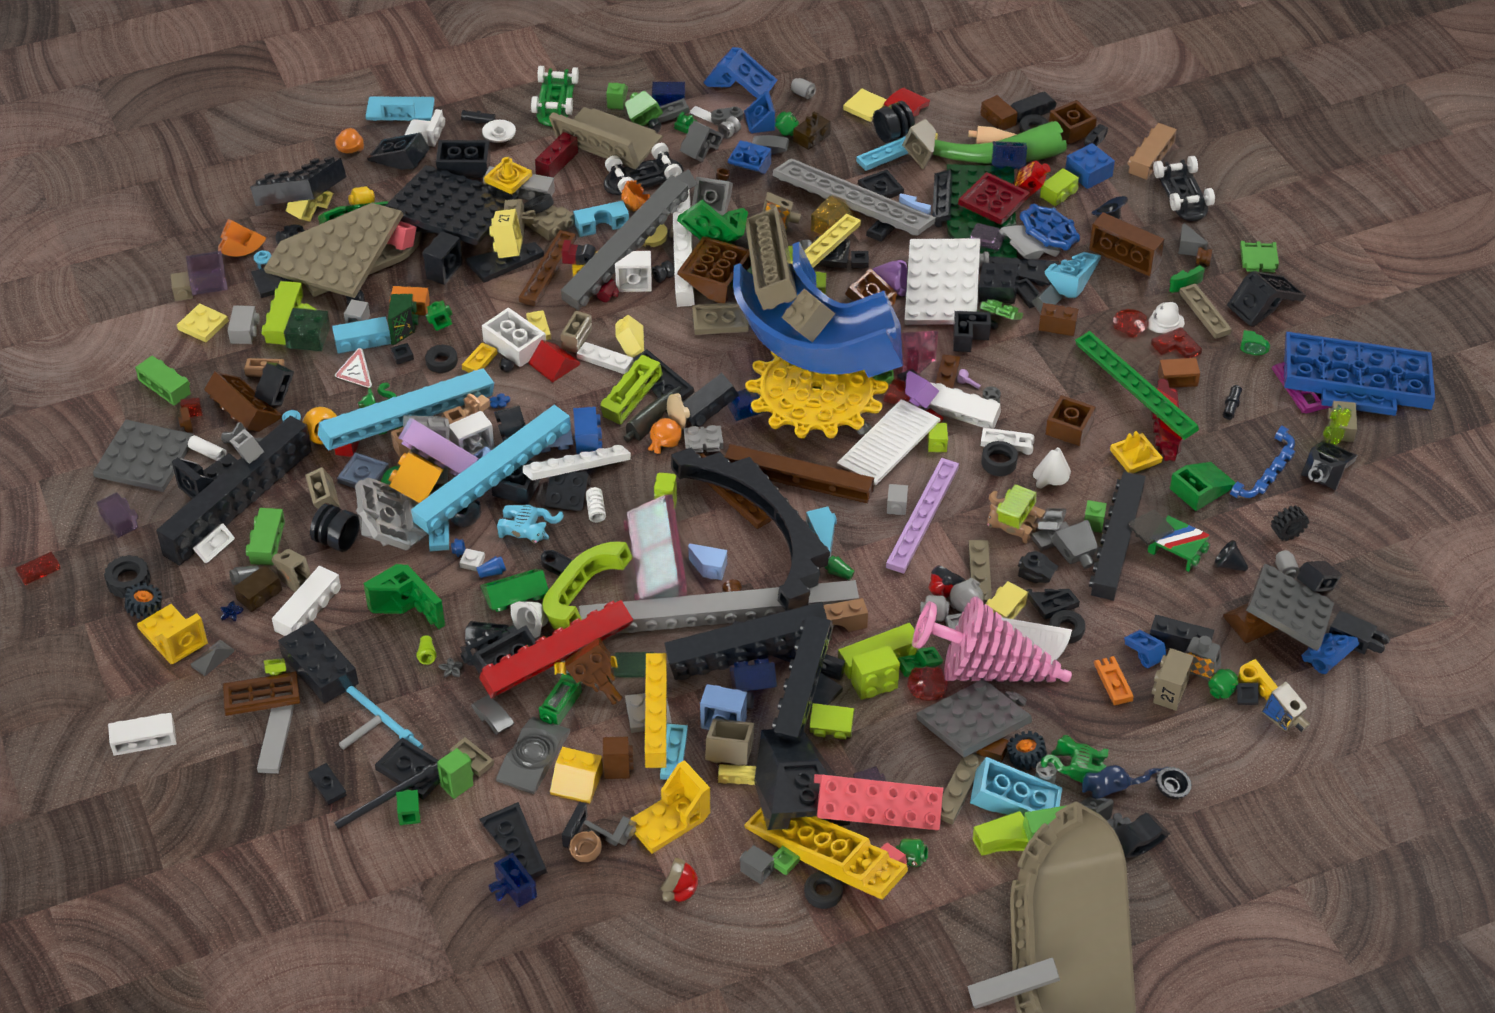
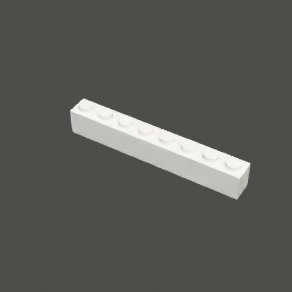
[673,189,695,307]

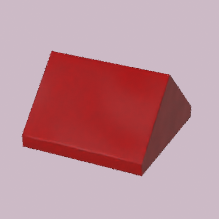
[529,340,580,383]

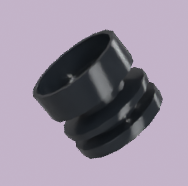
[873,101,915,143]
[310,503,360,552]

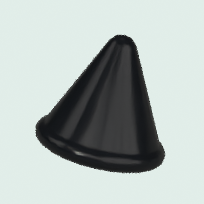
[1214,540,1248,571]

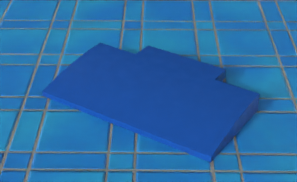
[1284,331,1435,416]

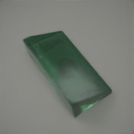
[614,652,654,677]

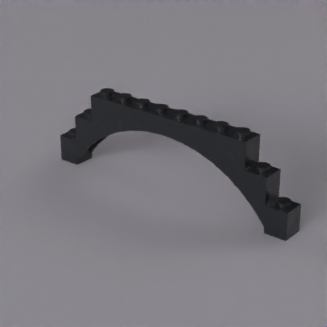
[671,447,830,611]

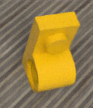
[1238,659,1278,700]

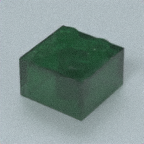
[284,308,330,351]

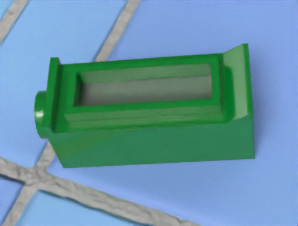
[539,673,582,725]

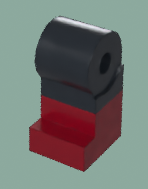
[561,240,596,265]

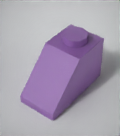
[905,371,939,408]

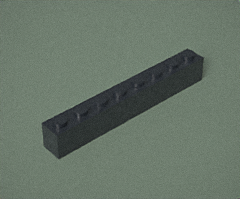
[1089,471,1146,601]

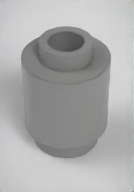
[791,78,816,99]
[1275,550,1300,578]

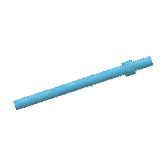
[347,686,423,749]

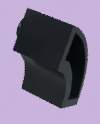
[1114,812,1170,858]

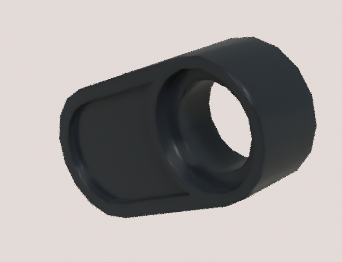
[1084,124,1108,147]
[541,550,573,576]

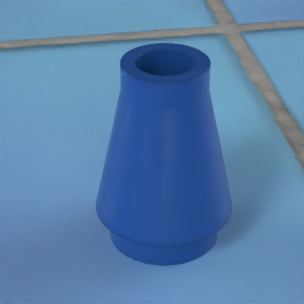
[476,556,507,578]

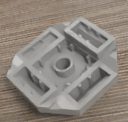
[355,478,428,550]

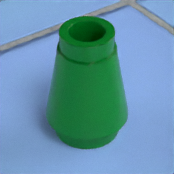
[825,555,855,581]

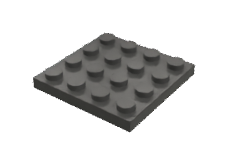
[93,419,194,492]
[1246,563,1334,651]
[916,679,1032,757]

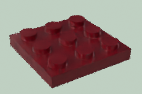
[958,172,1030,225]

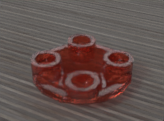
[1113,309,1149,338]
[907,667,948,701]

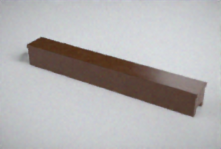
[725,444,875,504]

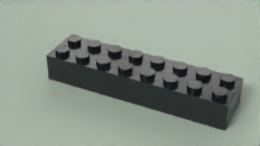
[664,602,832,680]

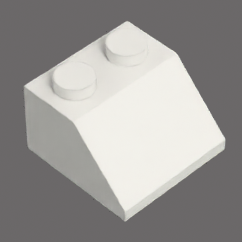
[615,251,652,292]

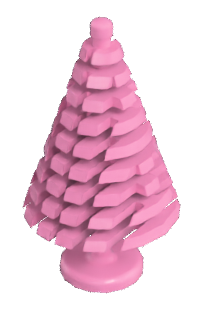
[912,596,1072,682]

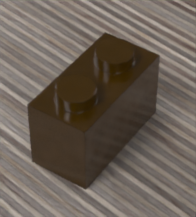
[234,565,282,612]

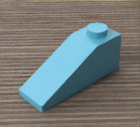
[806,507,837,558]

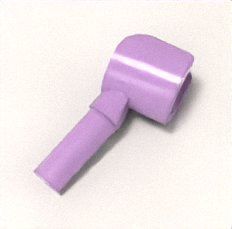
[957,369,981,389]

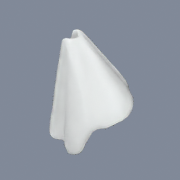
[1033,447,1071,489]

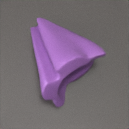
[872,260,908,296]

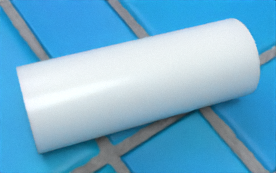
[188,435,226,461]

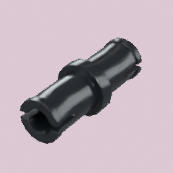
[461,110,496,124]
[1223,385,1242,420]

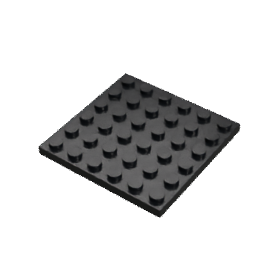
[385,165,519,245]

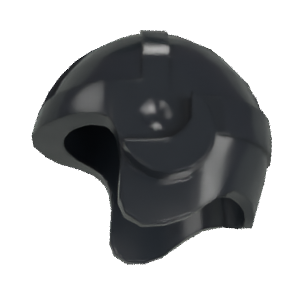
[450,500,481,528]

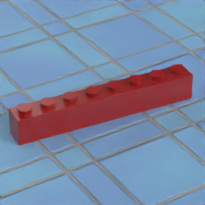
[479,600,633,699]

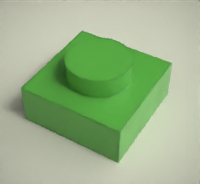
[772,846,800,876]

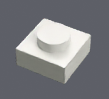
[460,549,485,571]

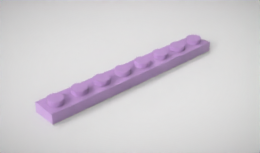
[886,458,959,574]

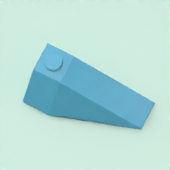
[1045,252,1101,298]

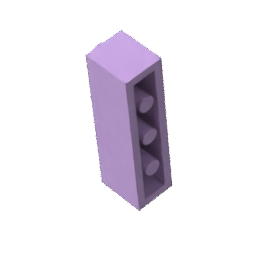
[398,418,478,476]

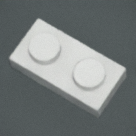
[193,523,235,563]

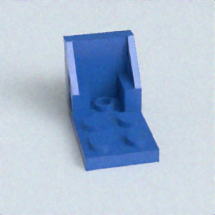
[703,47,777,98]

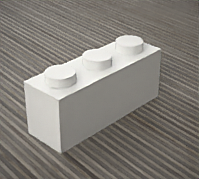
[108,713,176,756]

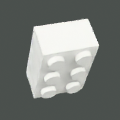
[482,308,546,367]

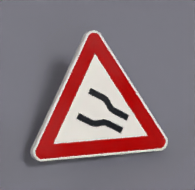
[335,348,372,388]

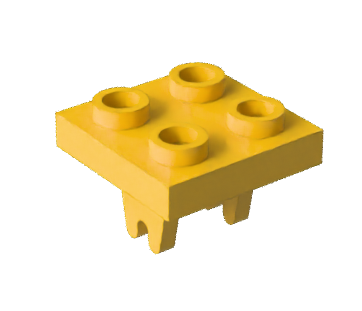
[1110,431,1163,473]

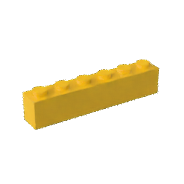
[645,653,667,768]

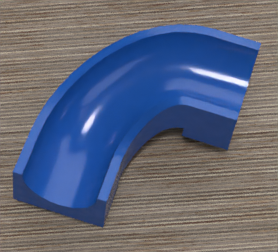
[733,242,903,378]

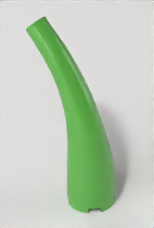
[933,121,1067,164]

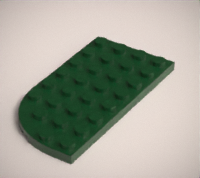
[947,164,1017,258]

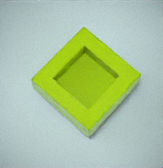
[264,658,286,675]

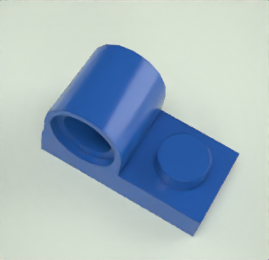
[1124,630,1166,668]

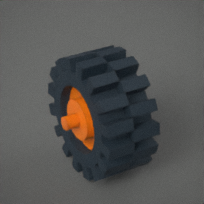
[125,583,162,619]
[1007,731,1047,770]

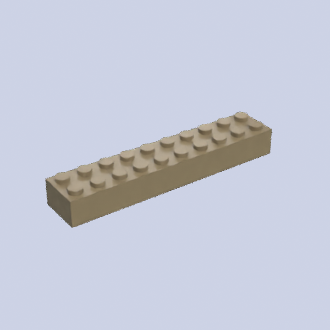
[746,207,797,310]

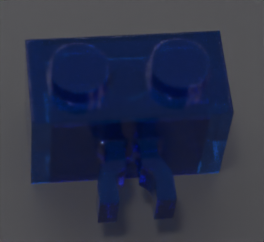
[991,141,1027,169]
[488,853,537,907]

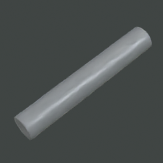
[339,715,382,750]

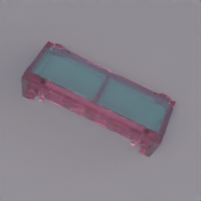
[624,494,687,601]

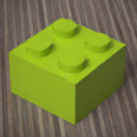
[851,645,900,700]

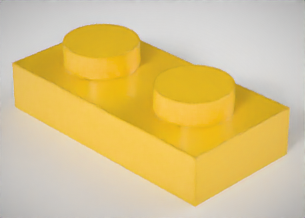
[462,343,498,373]

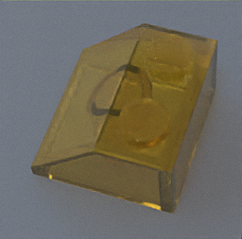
[811,196,856,235]

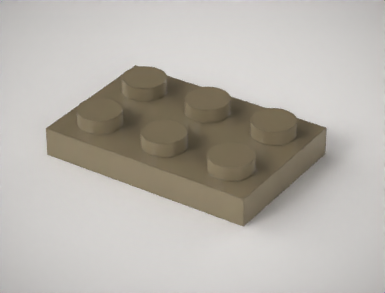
[692,302,748,335]

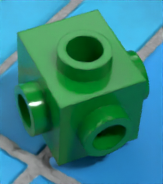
[426,300,453,331]

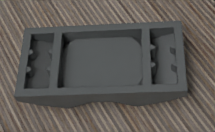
[496,717,570,794]

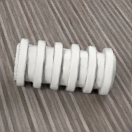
[586,487,606,523]

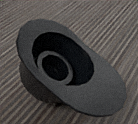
[1092,196,1128,219]

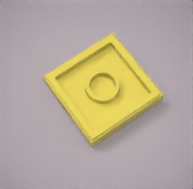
[843,89,886,122]

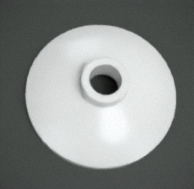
[482,120,516,143]

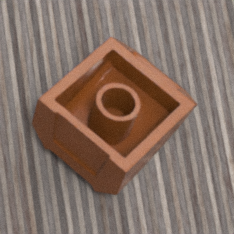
[845,268,897,306]

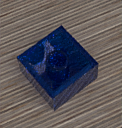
[729,659,777,691]

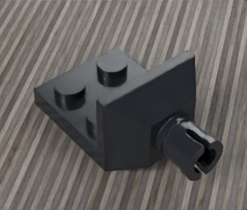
[1301,440,1358,490]

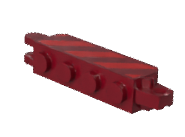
[1151,378,1183,461]

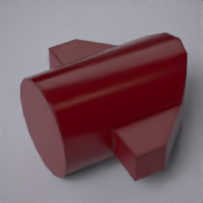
[597,278,619,302]

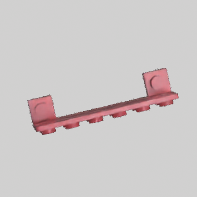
[814,774,943,830]

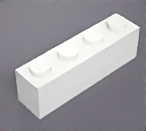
[924,382,1001,429]
[272,566,341,636]

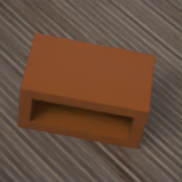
[1158,358,1200,388]

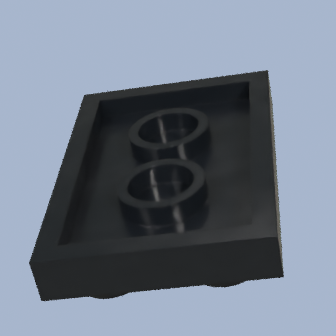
[375,738,440,800]

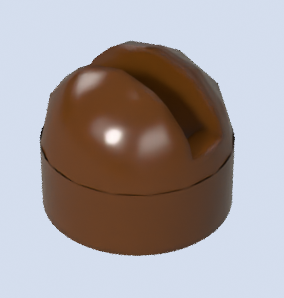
[716,168,730,181]

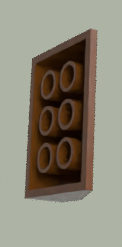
[677,236,751,304]

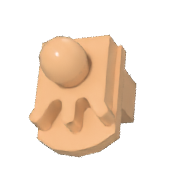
[463,394,490,417]

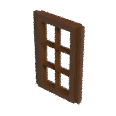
[223,671,300,716]

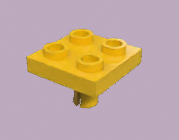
[484,157,532,195]

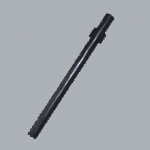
[334,763,438,829]

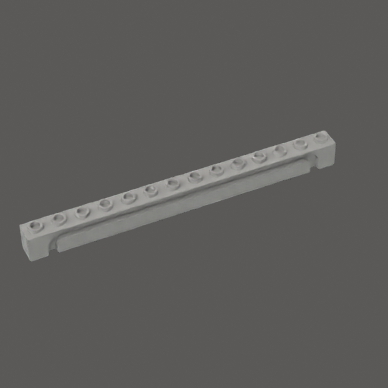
[579,580,859,634]

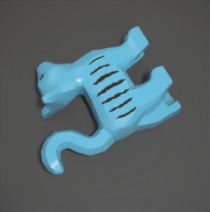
[497,505,564,544]

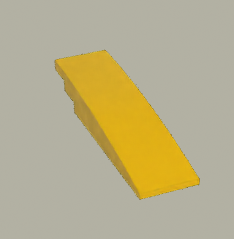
[744,808,908,900]

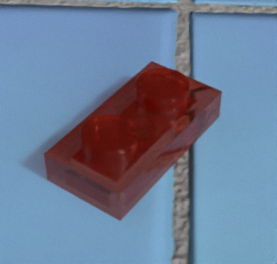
[15,552,61,586]

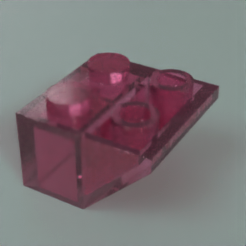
[901,331,938,373]

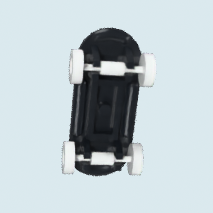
[603,143,684,195]
[1153,156,1215,221]

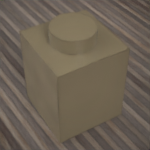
[171,271,193,301]

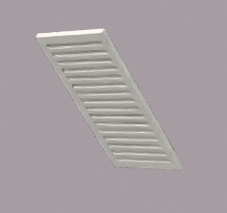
[837,399,940,485]

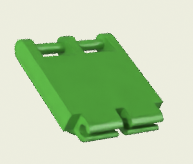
[1240,241,1279,273]
[980,299,1023,320]

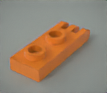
[1094,656,1134,705]

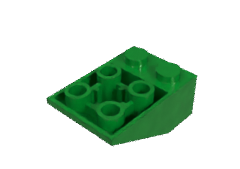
[1170,462,1236,511]

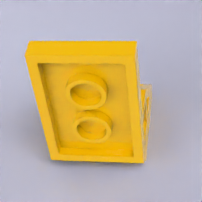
[137,604,208,664]
[630,760,710,854]

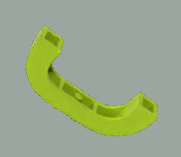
[542,542,633,630]

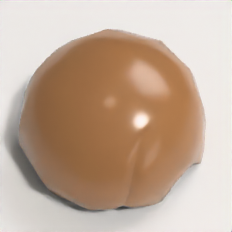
[569,831,602,863]

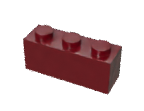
[535,132,578,178]

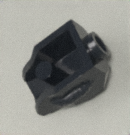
[1018,551,1058,584]

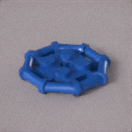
[1020,204,1080,250]

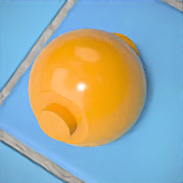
[302,407,337,444]

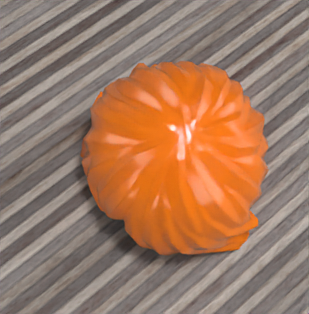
[621,180,650,212]

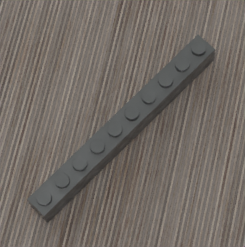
[561,175,689,310]

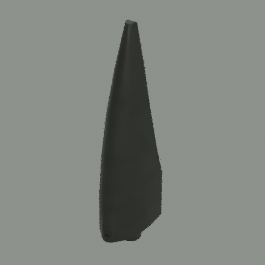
[623,386,681,442]

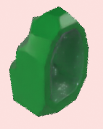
[1240,330,1270,355]

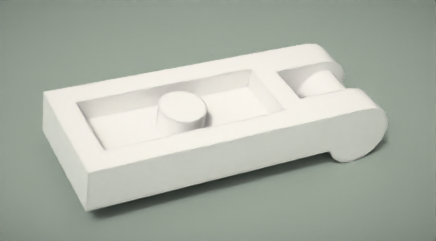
[981,428,1035,455]

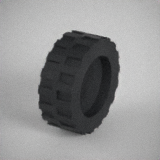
[104,555,151,598]

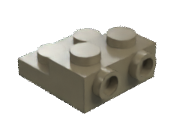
[526,205,574,241]

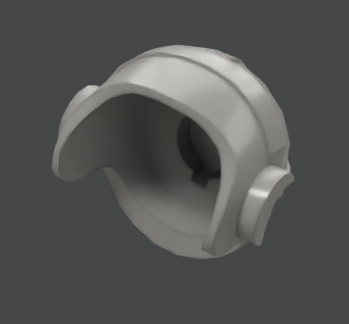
[950,578,984,613]

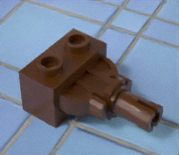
[565,637,623,705]

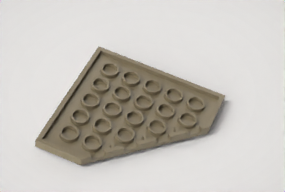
[264,203,403,298]

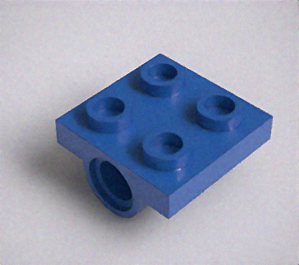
[1301,633,1359,674]

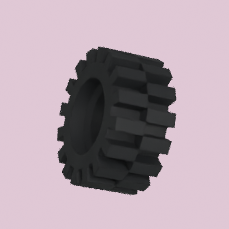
[1271,505,1309,541]

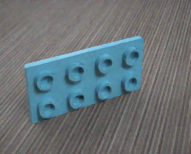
[366,97,435,121]

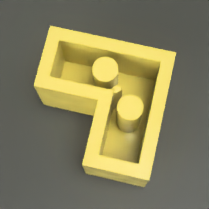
[286,190,333,222]

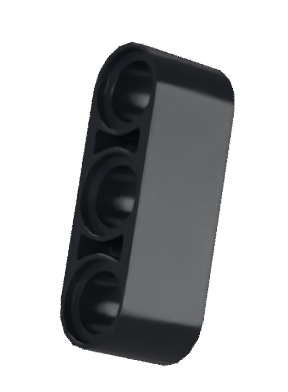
[1011,91,1057,123]

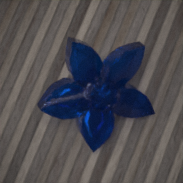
[220,601,244,621]

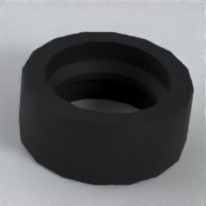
[981,441,1018,476]

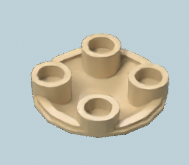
[667,393,690,430]

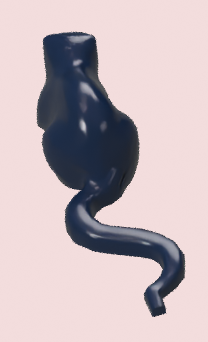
[1082,765,1168,798]

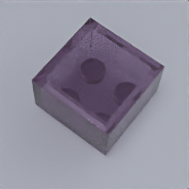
[186,251,228,295]

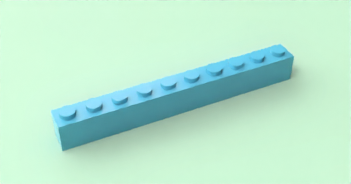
[318,368,494,451]
[411,405,571,534]

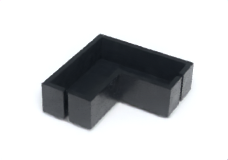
[250,156,347,206]

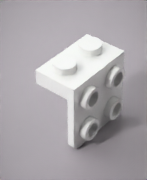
[405,109,445,147]

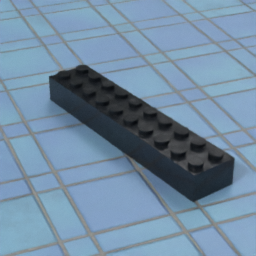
[156,415,312,566]

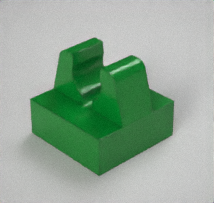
[674,112,697,134]

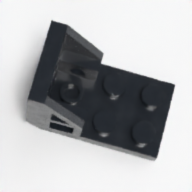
[1227,271,1306,326]
[172,453,237,499]

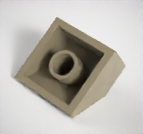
[902,118,936,169]

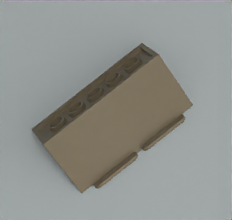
[549,107,663,170]

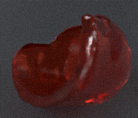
[883,378,911,405]

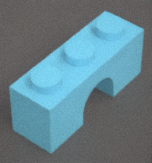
[573,201,629,237]

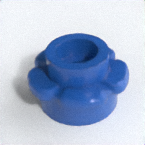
[451,538,466,557]

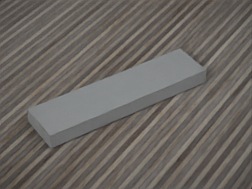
[257,705,294,774]
[968,957,1060,1009]

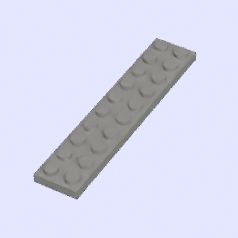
[772,158,936,236]

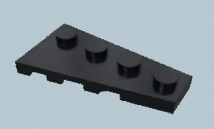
[633,349,695,412]

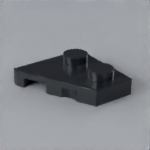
[1026,589,1080,620]

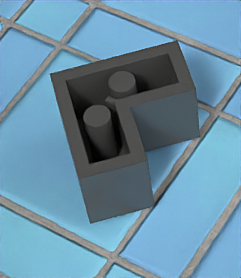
[679,121,724,162]

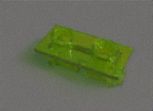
[1323,404,1352,445]

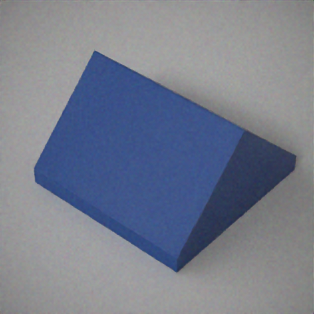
[744,90,775,133]

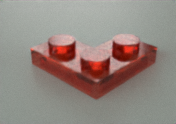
[1151,327,1202,359]

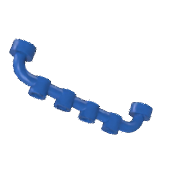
[1230,426,1296,498]

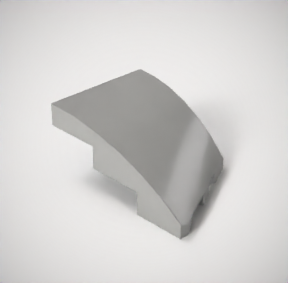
[999,225,1060,260]

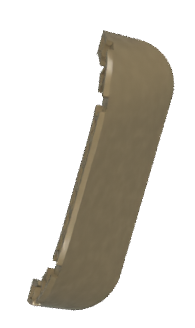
[1010,801,1136,1013]

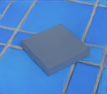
[337,453,389,488]

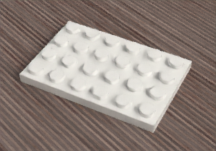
[905,238,980,325]

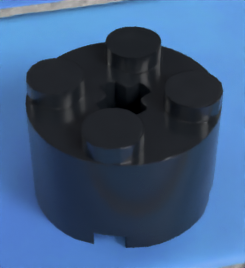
[494,405,526,442]

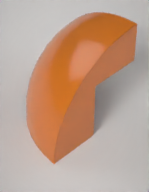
[218,219,266,256]

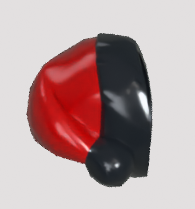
[928,565,966,598]

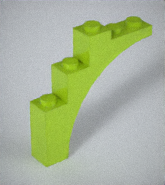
[972,811,1028,856]

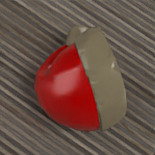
[660,858,698,902]

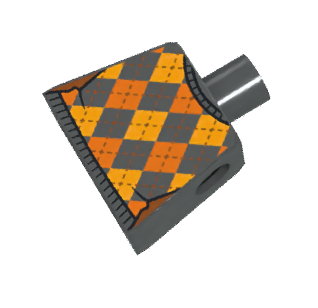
[1185,636,1221,680]

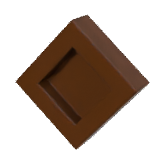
[178,407,193,433]

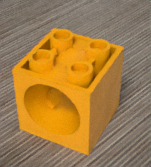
[388,451,443,503]

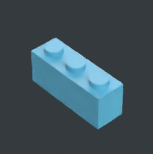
[332,316,391,353]

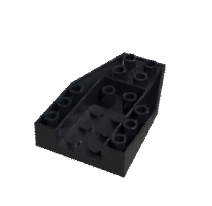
[754,729,851,830]

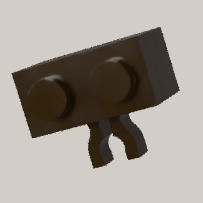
[793,111,831,150]

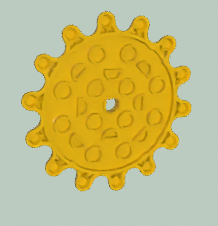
[745,351,888,438]

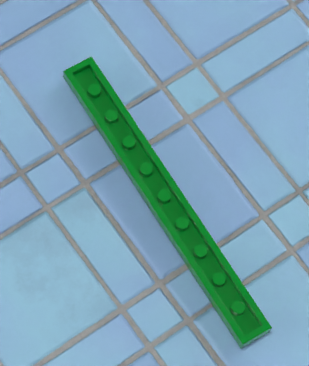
[1075,331,1199,440]

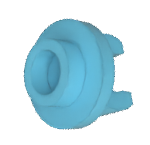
[254,250,271,269]

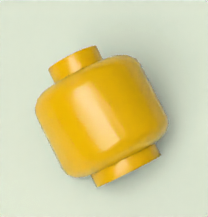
[348,186,375,205]

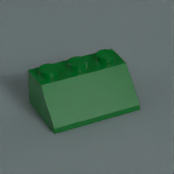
[480,569,549,612]

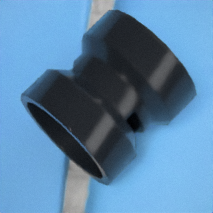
[651,260,675,283]

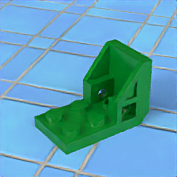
[677,200,748,244]
[363,564,445,629]

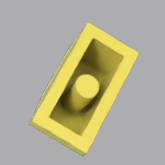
[615,315,644,358]

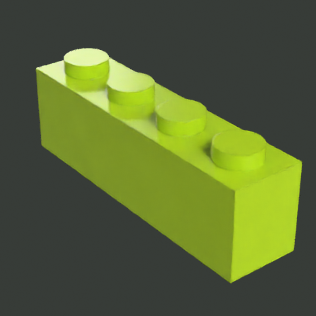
[262,281,303,345]
[838,623,921,679]

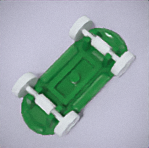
[531,66,579,127]

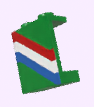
[1148,515,1210,572]

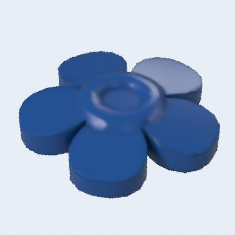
[490,393,510,408]

